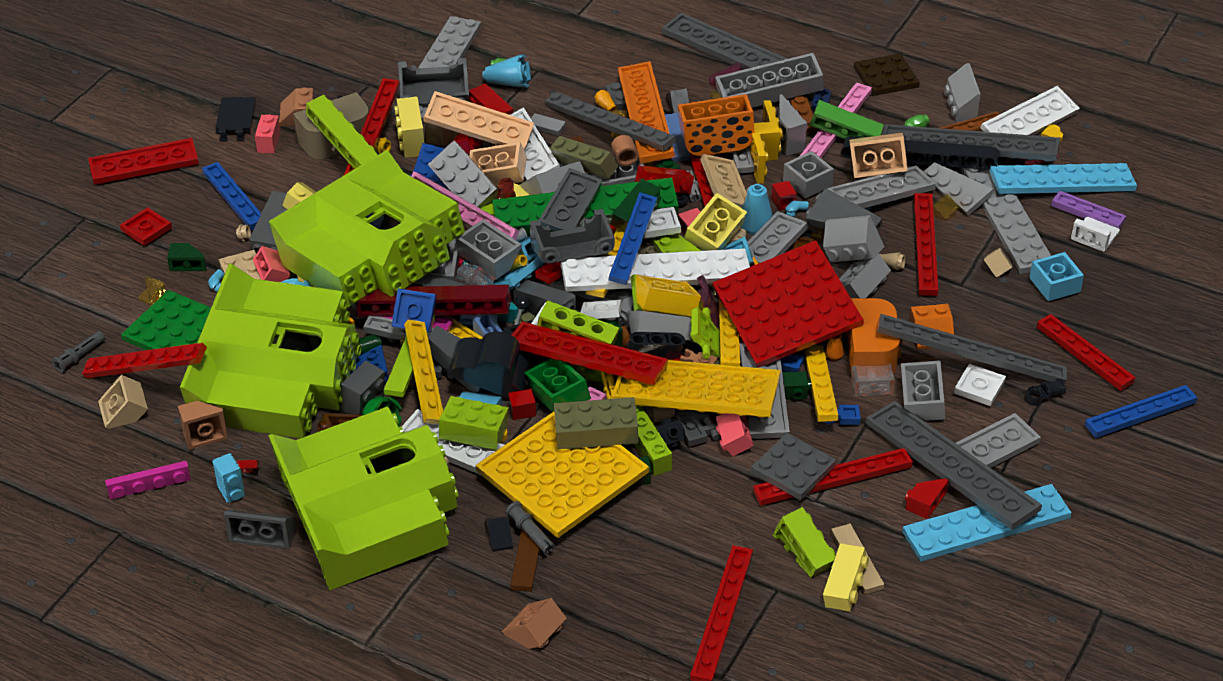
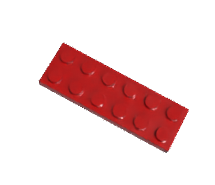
[88,138,199,185]

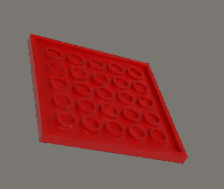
[712,240,864,368]

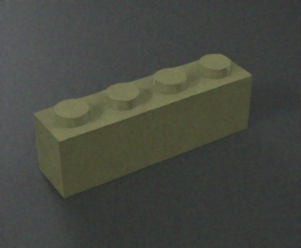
[549,136,619,179]

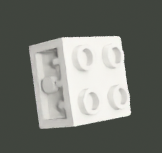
[1071,217,1120,252]

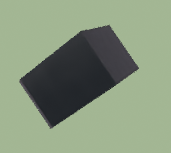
[485,515,513,552]

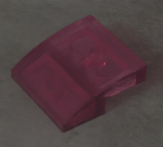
[697,275,719,327]

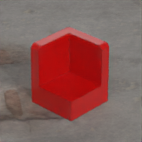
[771,181,797,211]
[509,389,536,420]

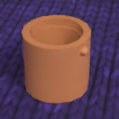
[611,135,639,166]

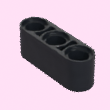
[627,332,685,358]

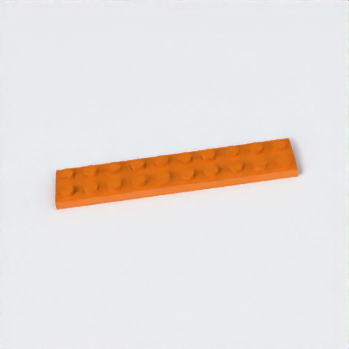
[618,61,675,164]

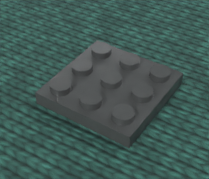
[751,433,837,500]

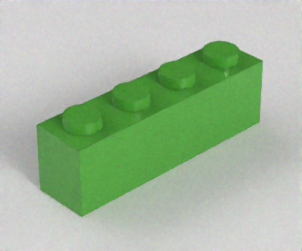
[810,100,884,139]

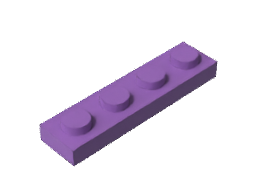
[1051,191,1126,229]

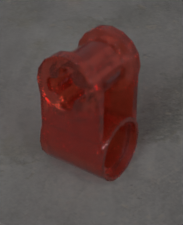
[497,178,516,199]

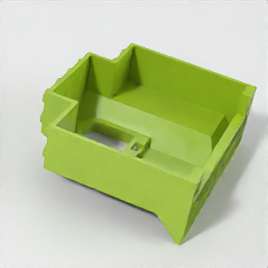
[269,150,465,308]
[180,264,362,438]
[268,407,459,590]

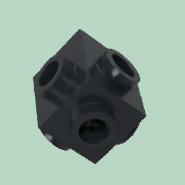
[655,417,685,448]

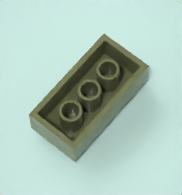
[554,397,638,449]

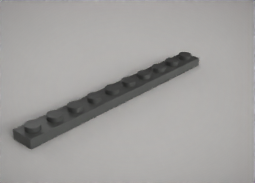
[544,92,676,151]
[877,314,1067,382]

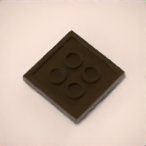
[854,53,920,96]

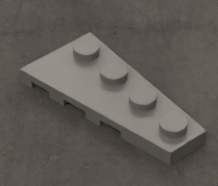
[924,162,995,216]

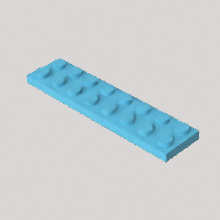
[989,163,1137,194]
[902,484,1072,562]

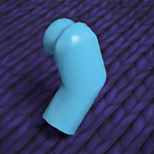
[785,201,809,217]
[208,269,224,292]

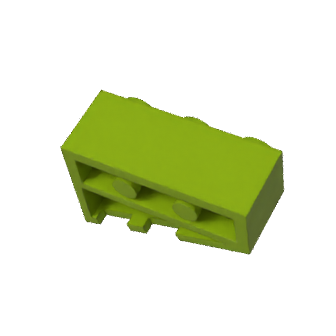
[773,507,836,578]

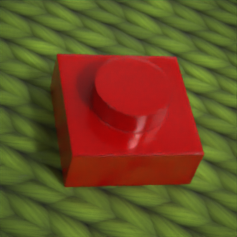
[237,459,260,473]

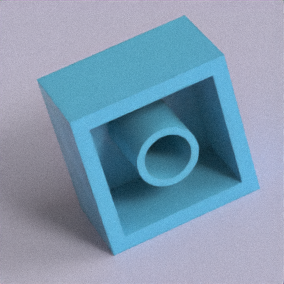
[1029,252,1084,301]

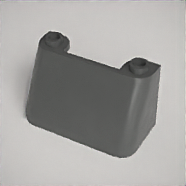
[398,58,469,105]
[530,209,615,263]

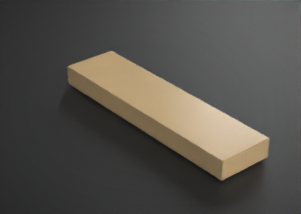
[831,524,884,594]

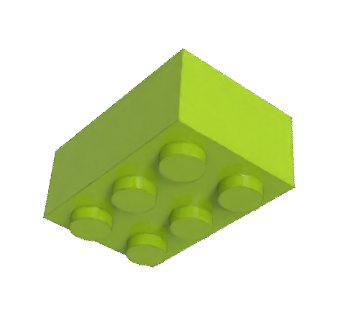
[439,396,509,450]

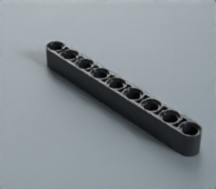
[841,136,1000,170]

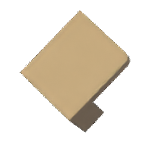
[984,247,1012,277]

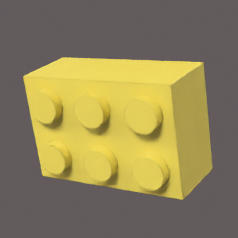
[394,97,424,158]
[684,193,747,251]

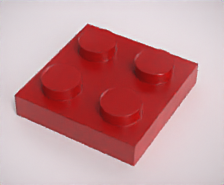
[120,207,172,246]

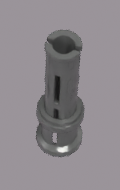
[52,331,106,373]
[505,501,555,554]

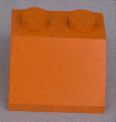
[909,304,954,350]

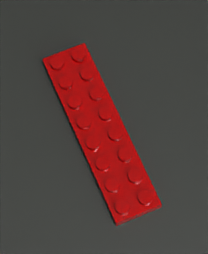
[512,321,668,385]

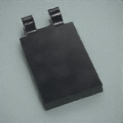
[215,97,256,141]

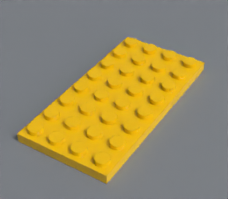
[611,360,781,418]

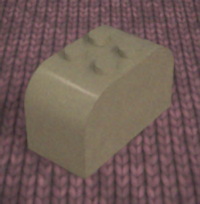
[293,92,369,159]

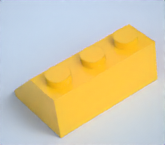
[635,274,701,317]

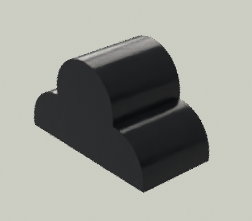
[448,331,530,398]

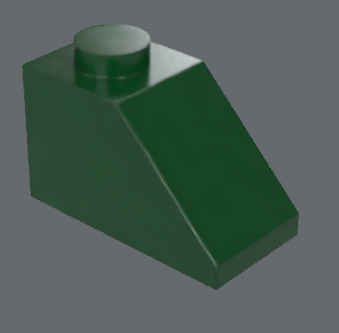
[167,243,207,271]

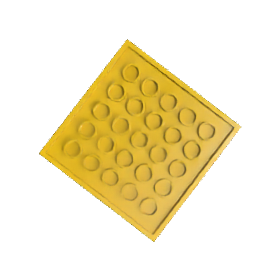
[475,412,649,538]

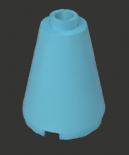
[483,54,531,88]
[741,184,773,235]

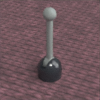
[514,296,531,325]

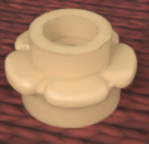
[236,224,251,242]

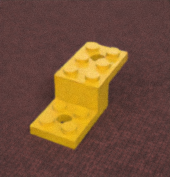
[749,100,783,184]

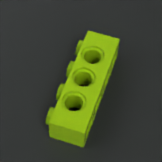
[537,300,619,345]
[633,405,672,476]

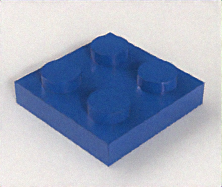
[391,288,437,333]

